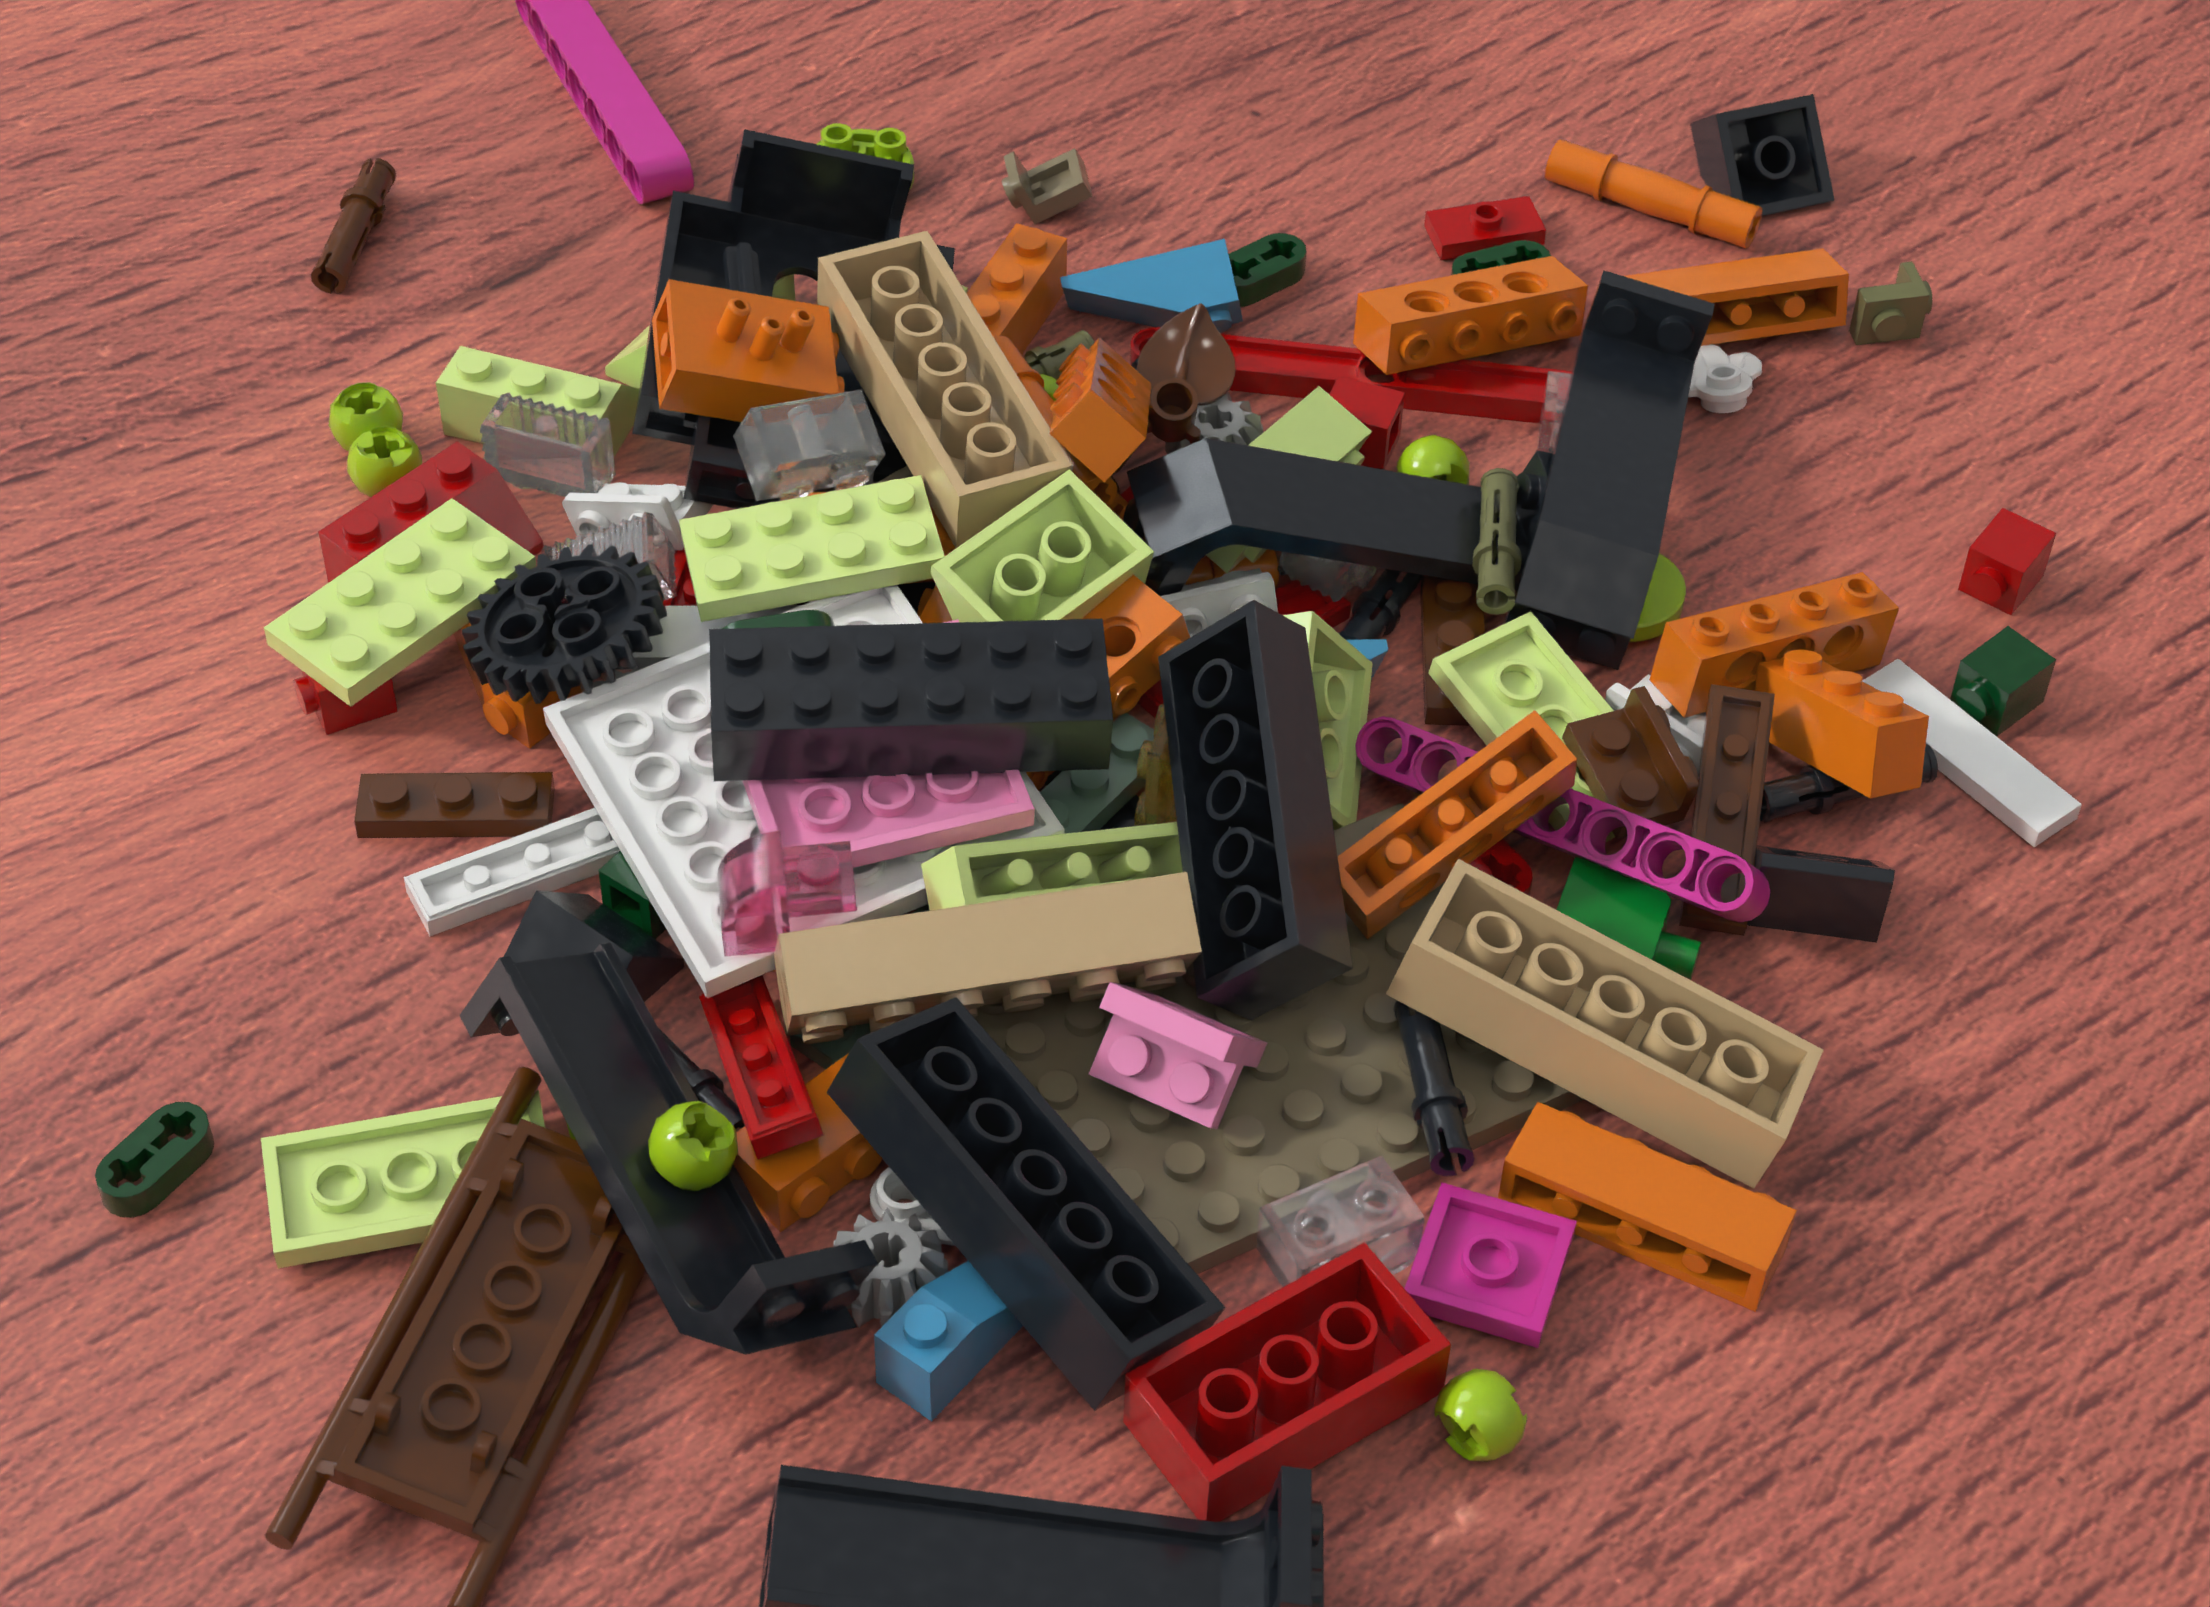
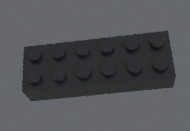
[1158,600,1353,1020]
[709,619,1113,781]
[827,997,1226,1411]

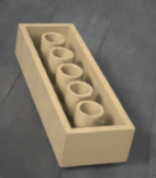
[817,231,1073,548]
[1386,859,1823,1189]
[774,872,1202,1044]

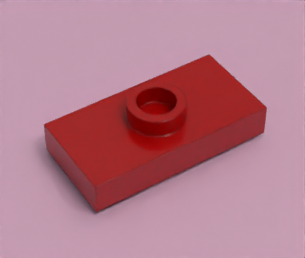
[1424,196,1546,260]

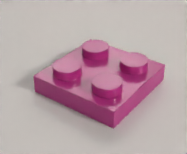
[1404,1182,1577,1348]

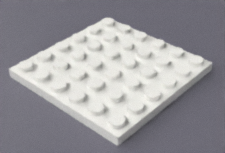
[543,585,1065,998]

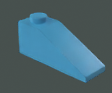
[1060,239,1243,333]
[874,1261,1023,1421]

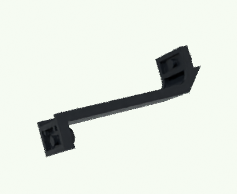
[1504,270,1715,670]
[1123,438,1553,596]
[459,942,878,1355]
[758,1465,1324,1607]

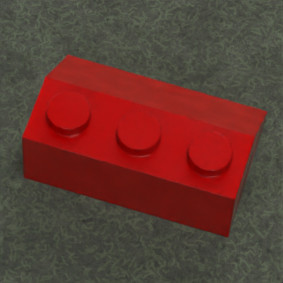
[318,441,544,583]

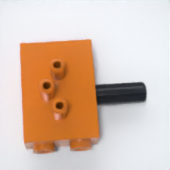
[652,242,845,435]

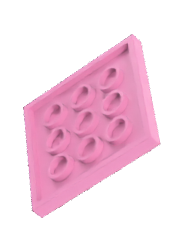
[743,619,1035,885]

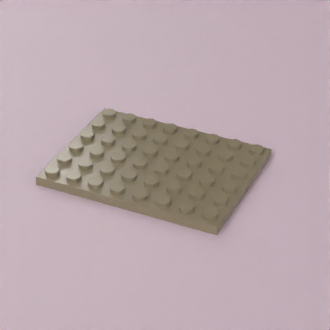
[974,803,1585,1274]

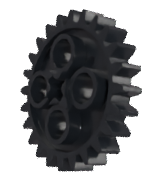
[462,544,667,704]

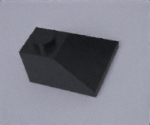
[1690,94,1834,216]

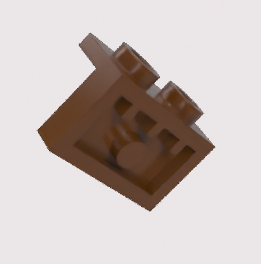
[1562,686,1699,839]

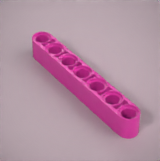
[515,0,694,204]
[1355,716,1770,922]

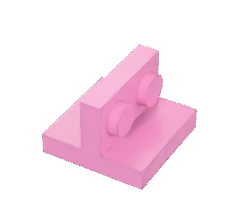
[1089,982,1267,1129]

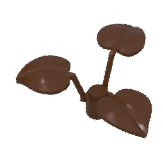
[1111,303,1235,494]

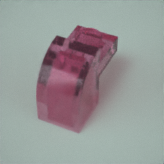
[717,831,857,957]

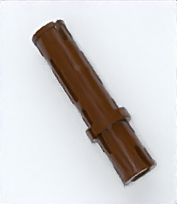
[311,158,397,294]

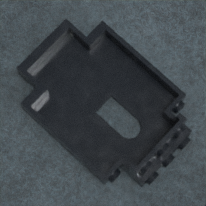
[632,129,955,509]

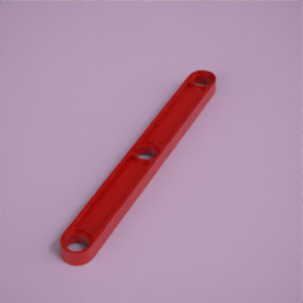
[1130,327,1572,426]

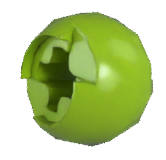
[329,382,403,451]
[347,426,422,497]
[1397,435,1470,485]
[648,1101,738,1191]
[1434,1369,1527,1462]

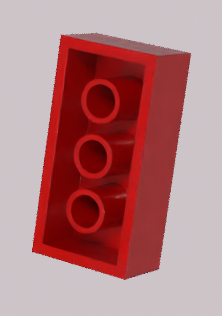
[1123,1242,1451,1522]

